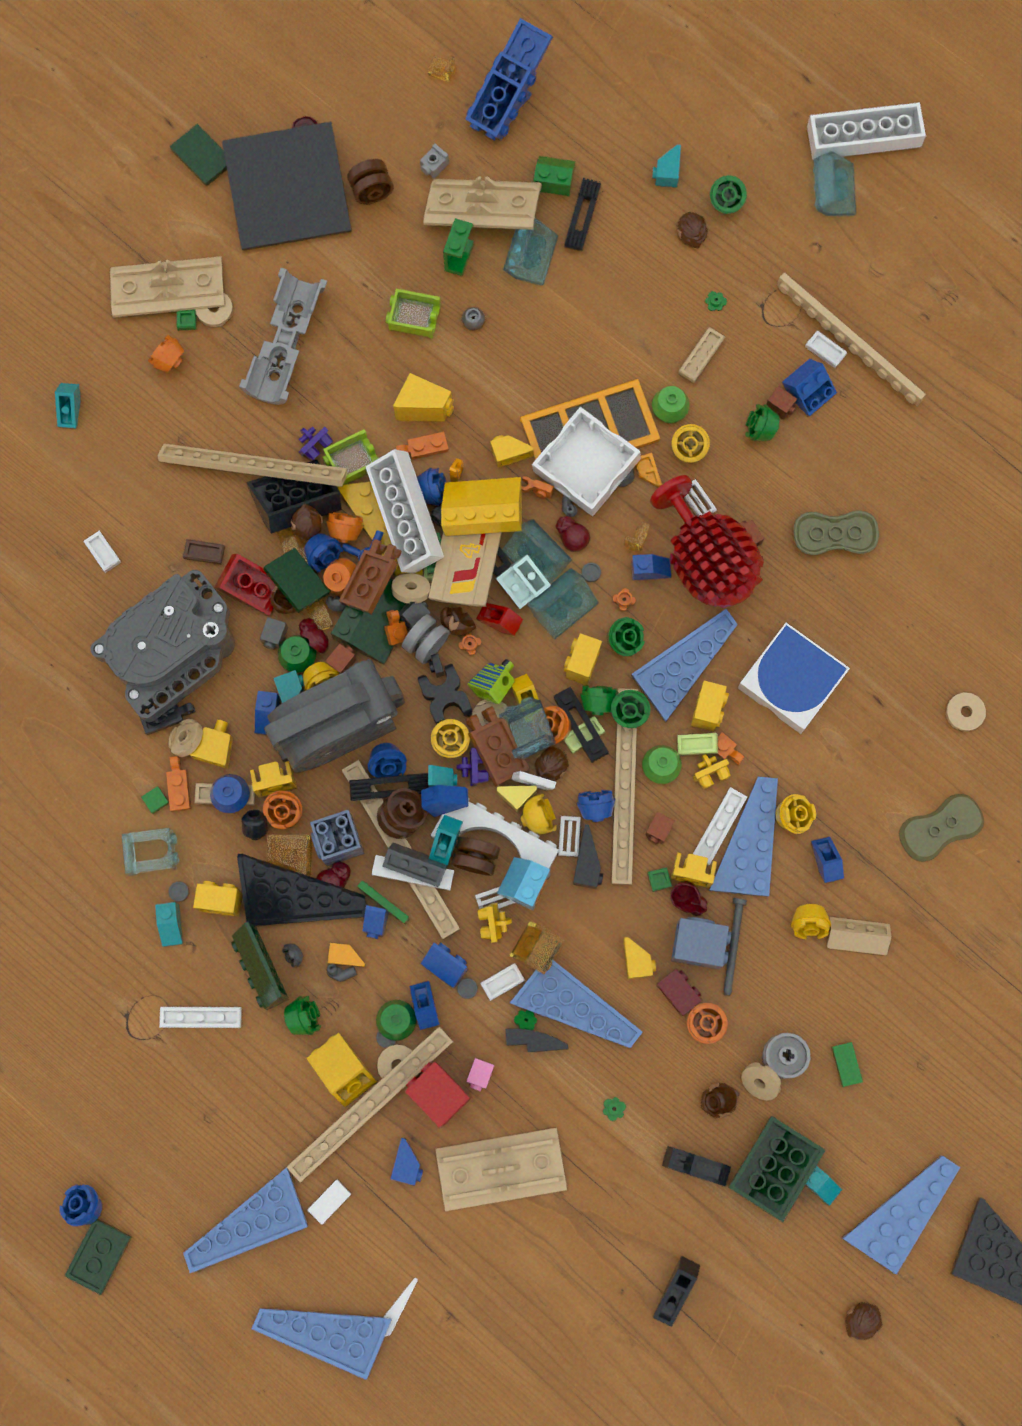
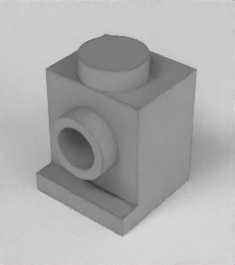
[420,144,449,178]

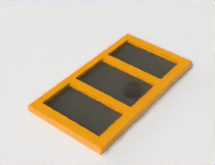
[520,379,660,460]

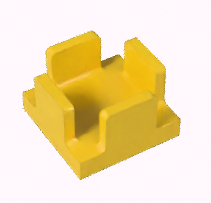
[250,761,297,797]
[670,853,717,888]

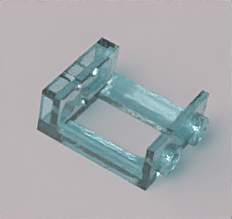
[122,828,179,876]

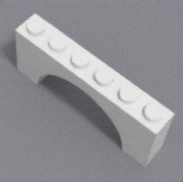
[431,798,559,869]

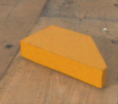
[635,453,662,488]
[449,458,464,482]
[328,943,365,967]

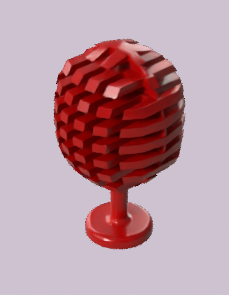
[650,475,764,609]

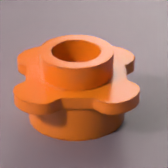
[613,588,636,611]
[458,633,481,655]

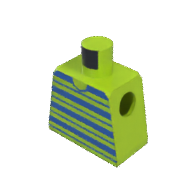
[467,659,514,705]

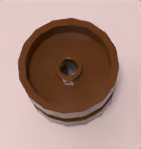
[347,159,394,205]
[377,788,428,839]
[451,837,500,876]

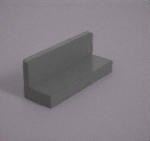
[382,843,449,887]

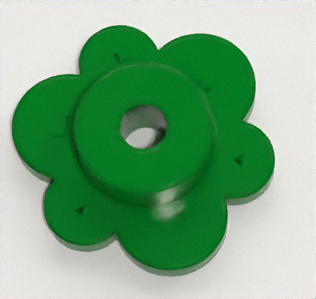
[705,291,727,311]
[514,1010,537,1030]
[603,1097,626,1121]

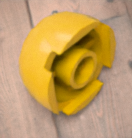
[521,794,557,835]

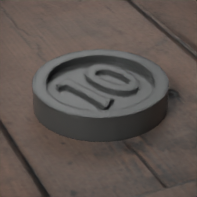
[582,563,601,582]
[169,882,189,902]
[457,978,478,999]
[376,1031,396,1048]

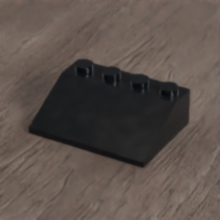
[246,459,342,534]

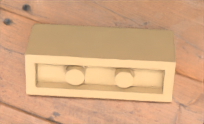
[827,917,891,955]

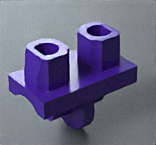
[299,427,333,461]
[456,748,489,786]

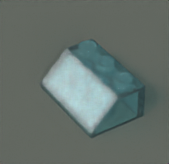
[813,151,856,216]
[503,218,558,285]
[502,519,572,583]
[527,568,599,639]

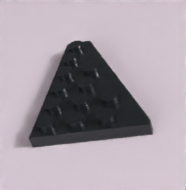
[237,854,366,926]
[950,1197,1022,1305]

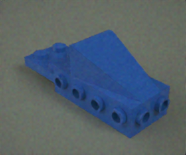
[466,18,553,141]

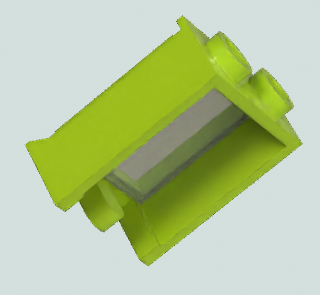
[386,289,441,339]
[323,429,378,485]

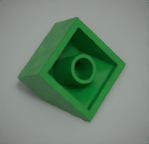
[533,156,575,196]

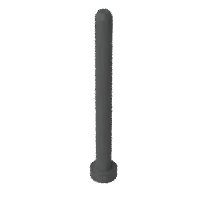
[723,898,747,996]

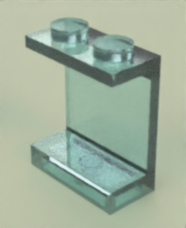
[499,697,556,759]

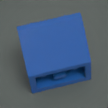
[782,359,837,416]
[421,942,468,989]

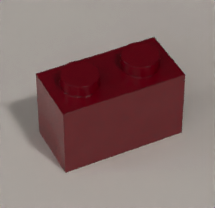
[656,969,702,1017]

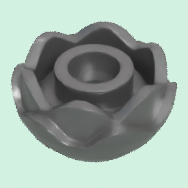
[462,307,485,330]

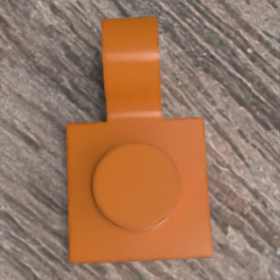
[521,476,554,499]
[384,610,408,645]
[717,732,744,765]

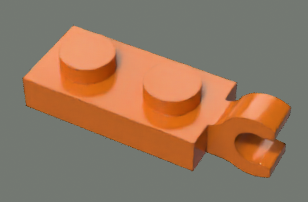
[395,432,449,460]
[166,756,191,812]

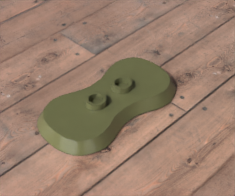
[794,510,879,555]
[899,794,984,862]

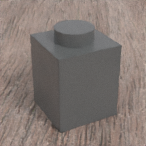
[399,601,431,629]
[260,617,288,650]

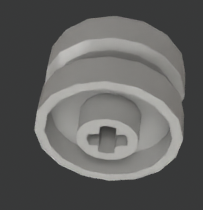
[402,614,450,664]
[762,1033,811,1079]

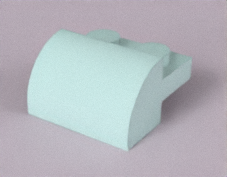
[496,555,551,609]

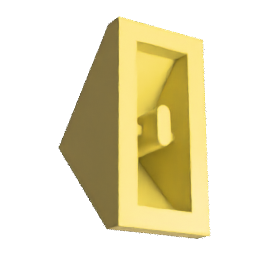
[497,785,537,813]

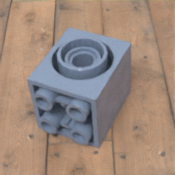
[310,810,365,866]
[671,917,731,970]

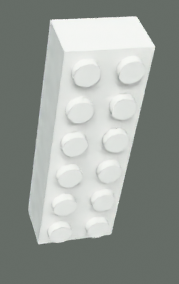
[807,103,926,160]
[365,449,444,573]

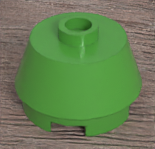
[652,386,690,423]
[642,745,682,784]

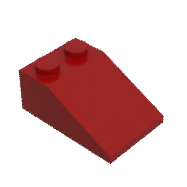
[214,554,276,616]

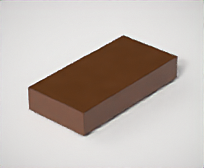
[183,539,225,565]

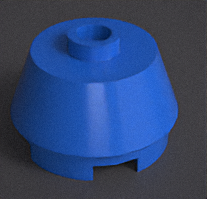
[417,468,446,506]
[304,533,343,572]
[368,743,407,778]
[210,774,250,813]
[576,790,616,822]
[59,1185,102,1226]

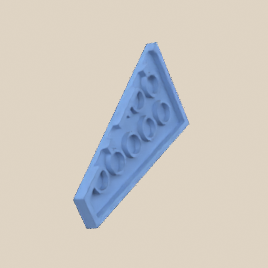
[631,609,737,722]
[709,777,778,897]
[510,955,642,1048]
[842,1156,960,1274]
[183,1167,308,1273]
[252,1308,392,1380]

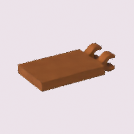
[339,539,402,615]
[465,706,530,786]

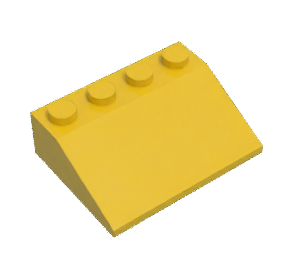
[441,477,522,536]

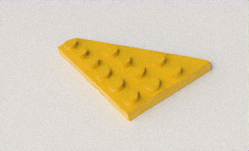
[338,482,423,590]

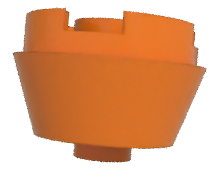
[148,334,185,373]
[326,512,364,543]
[323,558,356,597]
[532,706,571,744]
[263,791,302,829]
[687,1003,728,1044]

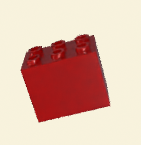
[405,1062,471,1128]

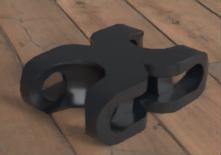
[418,663,472,725]

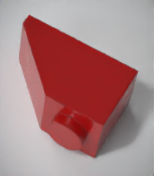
[476,603,523,636]

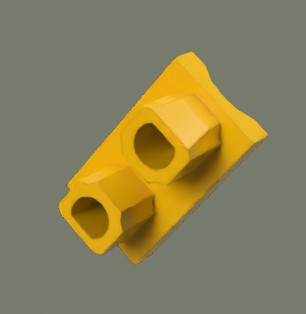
[693,754,730,789]
[478,902,512,943]

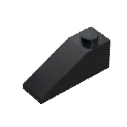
[573,824,604,889]
[653,1256,700,1327]

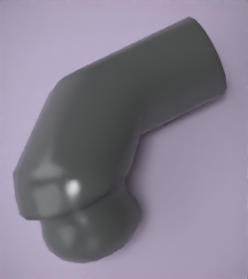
[326,964,357,982]

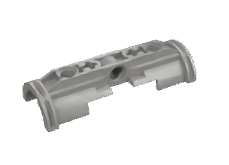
[239,268,327,405]

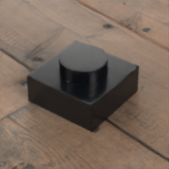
[428,653,444,678]

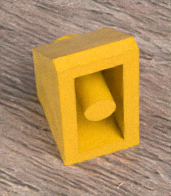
[490,435,534,468]
[511,674,542,723]
[623,937,656,979]

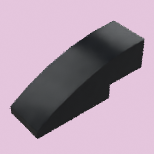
[505,1029,568,1052]
[662,1146,731,1187]

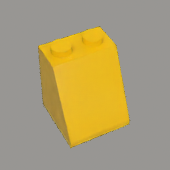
[393,373,454,422]
[306,1033,377,1107]

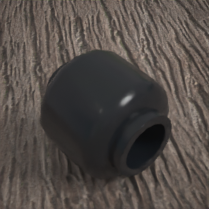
[241,809,268,840]

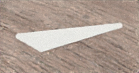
[384,1278,417,1336]

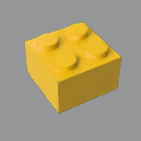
[564,633,602,685]
[691,681,729,732]
[193,881,243,917]

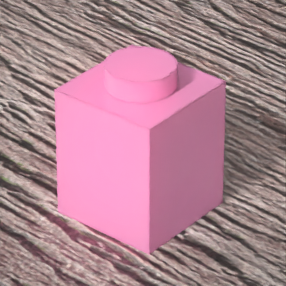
[467,1058,494,1091]

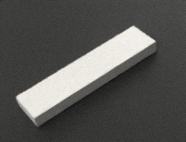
[693,787,747,866]
[372,855,454,891]
[159,1007,242,1028]

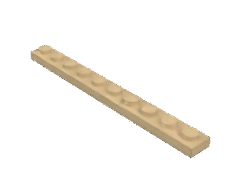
[777,272,926,406]
[158,444,347,487]
[612,688,638,885]
[342,760,460,940]
[287,1026,453,1182]

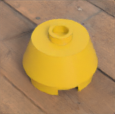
[672,424,710,463]
[303,662,340,691]
[431,719,470,758]
[776,794,816,834]
[791,904,831,939]

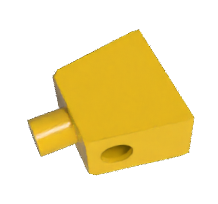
[189,719,233,769]

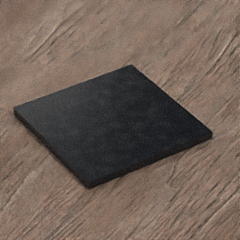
[222,122,352,251]

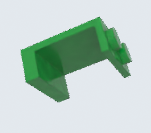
[443,218,474,276]

